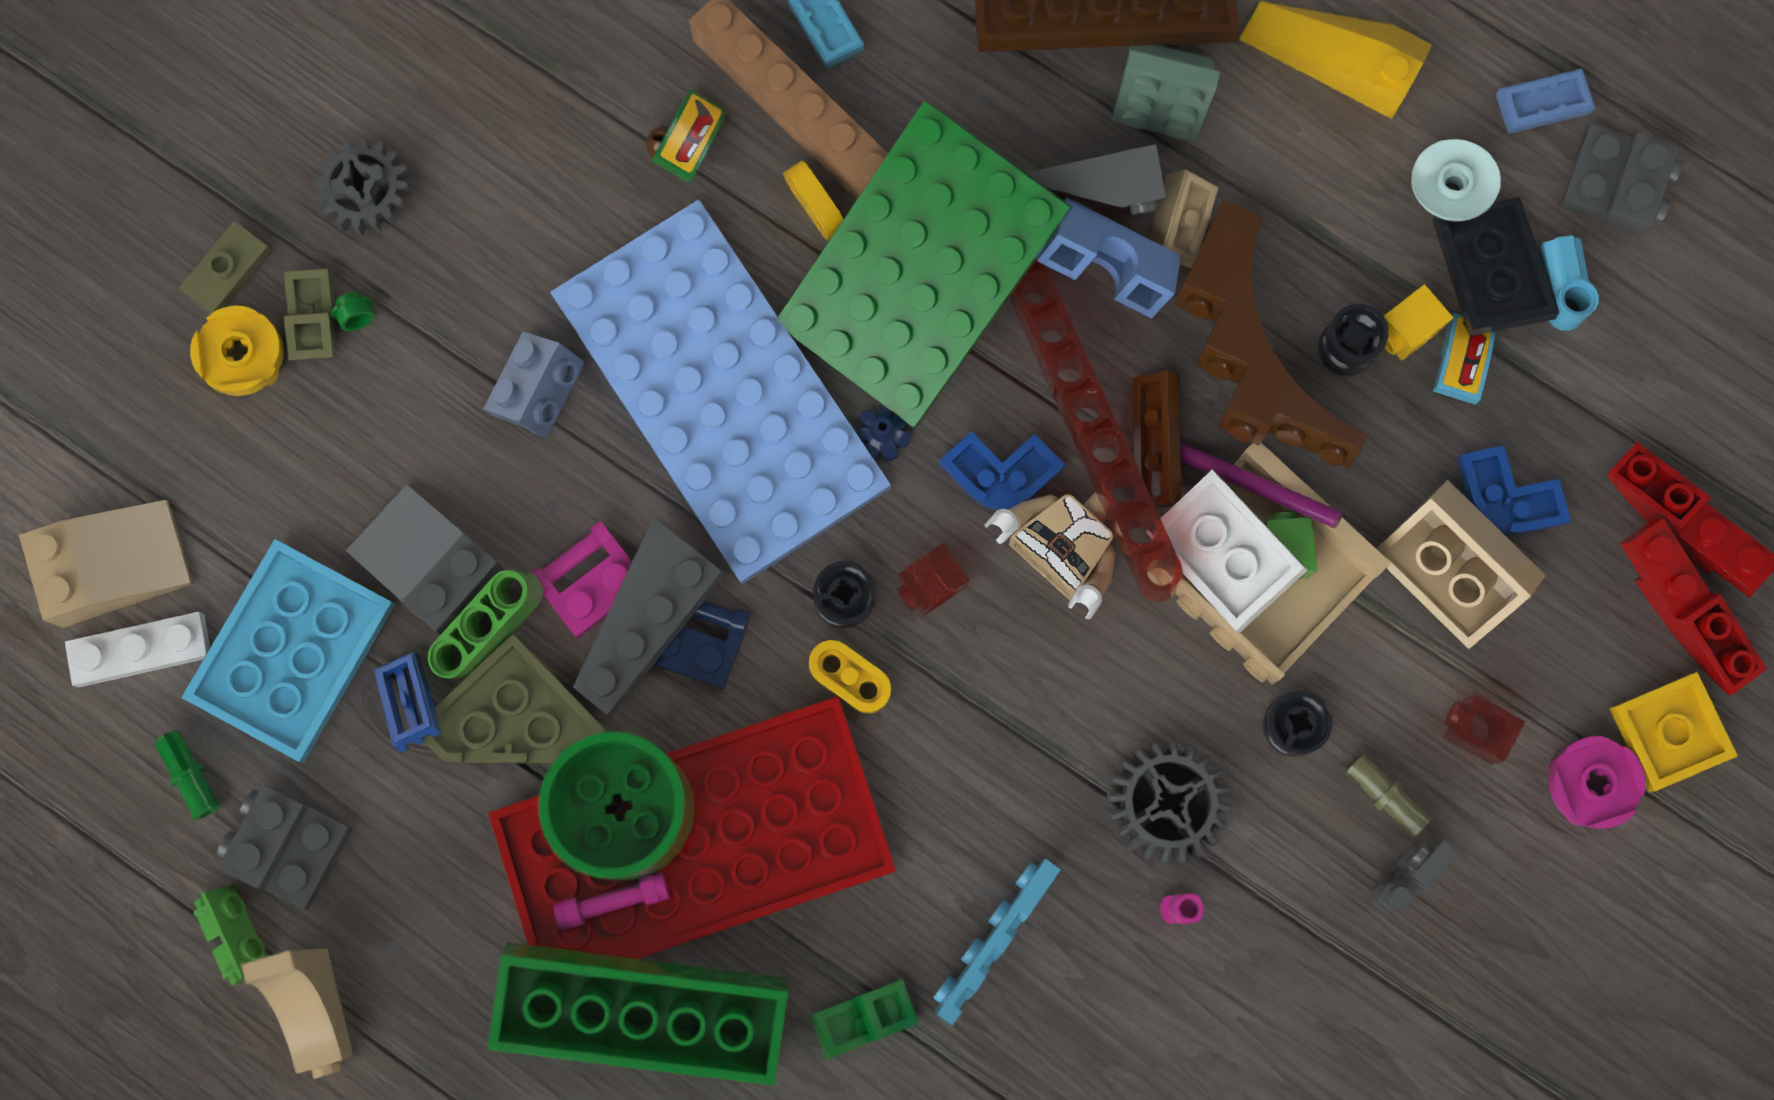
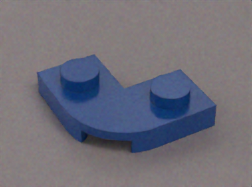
[939,431,1066,510]
[1456,445,1571,535]

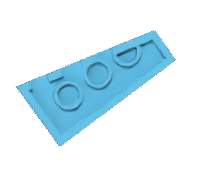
[933,859,1061,1026]

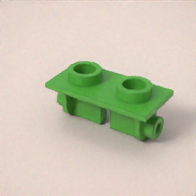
[193,884,267,986]

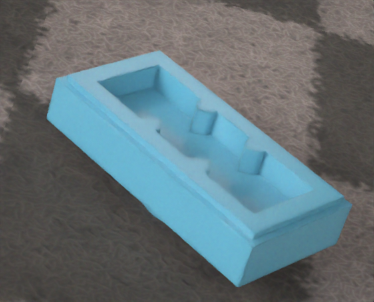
[786,0,864,70]

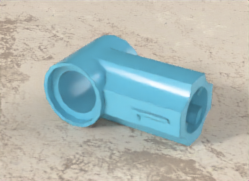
[1539,235,1599,331]

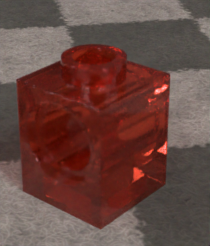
[896,543,969,617]
[1443,694,1525,765]

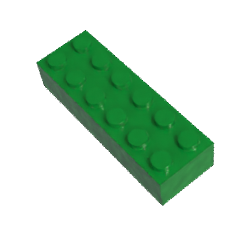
[487,942,788,1086]

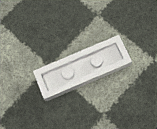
[65,612,210,687]

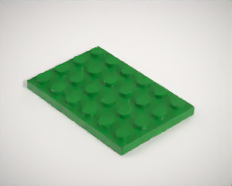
[776,101,1073,427]

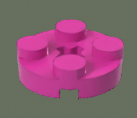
[1548,736,1646,829]

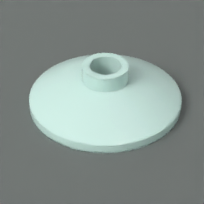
[1411,139,1501,221]

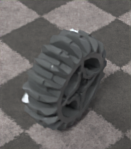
[1106,740,1232,865]

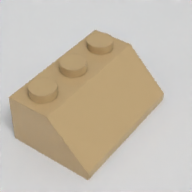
[1376,480,1546,649]

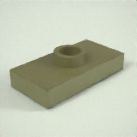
[178,221,272,314]

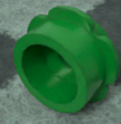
[331,292,375,332]

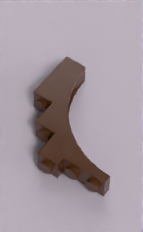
[1175,200,1368,468]

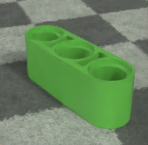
[428,570,543,678]

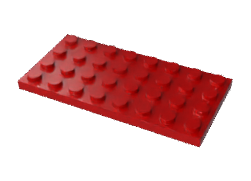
[488,696,896,959]

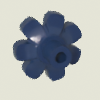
[855,404,911,461]

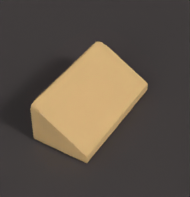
[1148,169,1219,268]

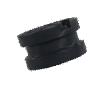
[813,561,876,628]
[1262,691,1333,757]

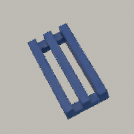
[374,651,442,752]

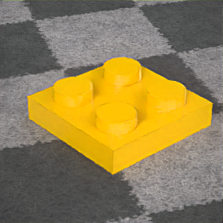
[1609,672,1738,793]

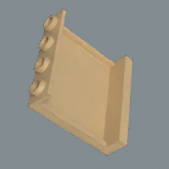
[1141,443,1391,684]

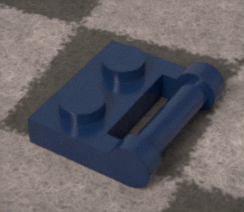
[653,601,751,690]

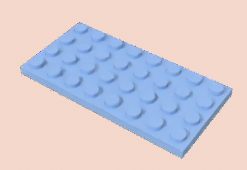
[551,199,891,585]

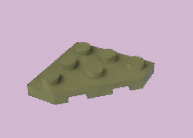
[420,634,608,764]

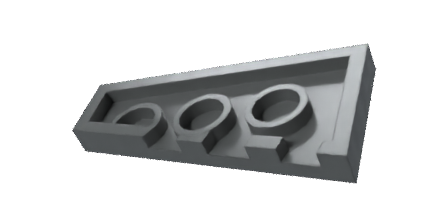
[573,517,726,717]

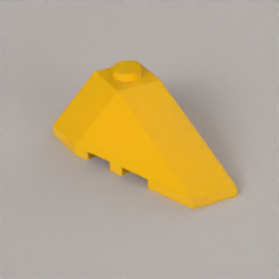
[1239,1,1432,119]

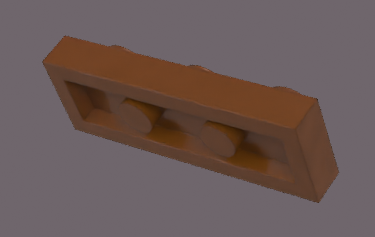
[1133,370,1181,511]

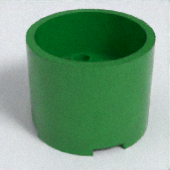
[539,732,694,880]

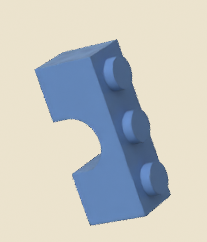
[1037,197,1181,319]

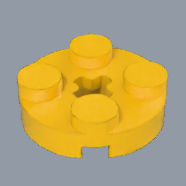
[190,306,284,396]

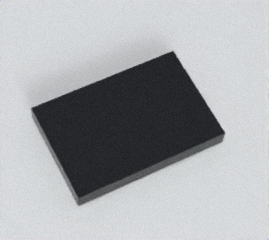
[1432,197,1559,336]

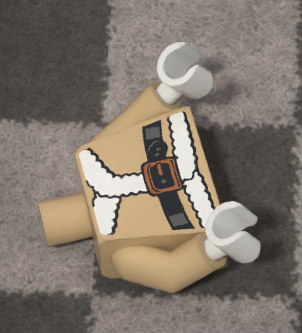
[984,489,1117,620]

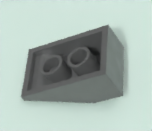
[1026,144,1166,215]
[346,484,505,634]

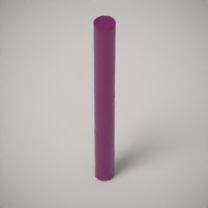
[1180,442,1342,529]

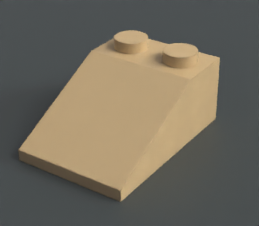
[19,500,193,628]

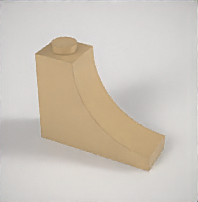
[242,949,354,1079]

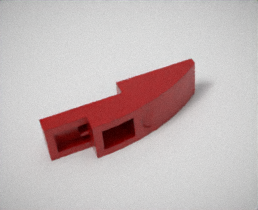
[1607,442,1774,598]
[1619,518,1768,695]

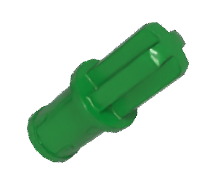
[155,730,221,821]

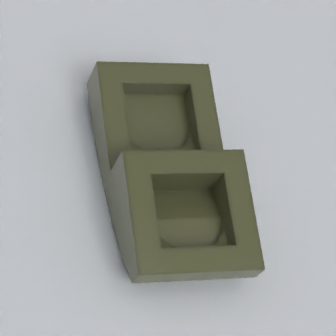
[283,268,335,360]

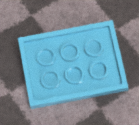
[181,539,396,763]

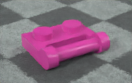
[530,520,632,639]

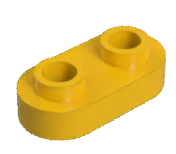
[809,640,891,714]

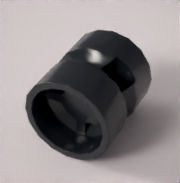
[1318,304,1389,376]

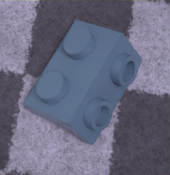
[483,332,584,439]

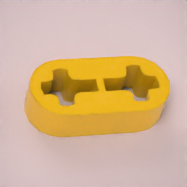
[783,160,844,240]

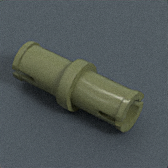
[1344,752,1433,838]

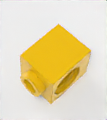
[1383,284,1453,361]

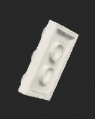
[1146,470,1307,633]

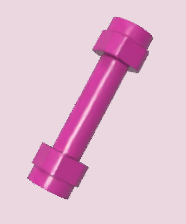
[554,872,670,931]
[1160,893,1204,924]

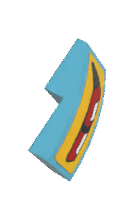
[1433,313,1495,404]

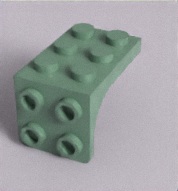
[1111,45,1220,142]

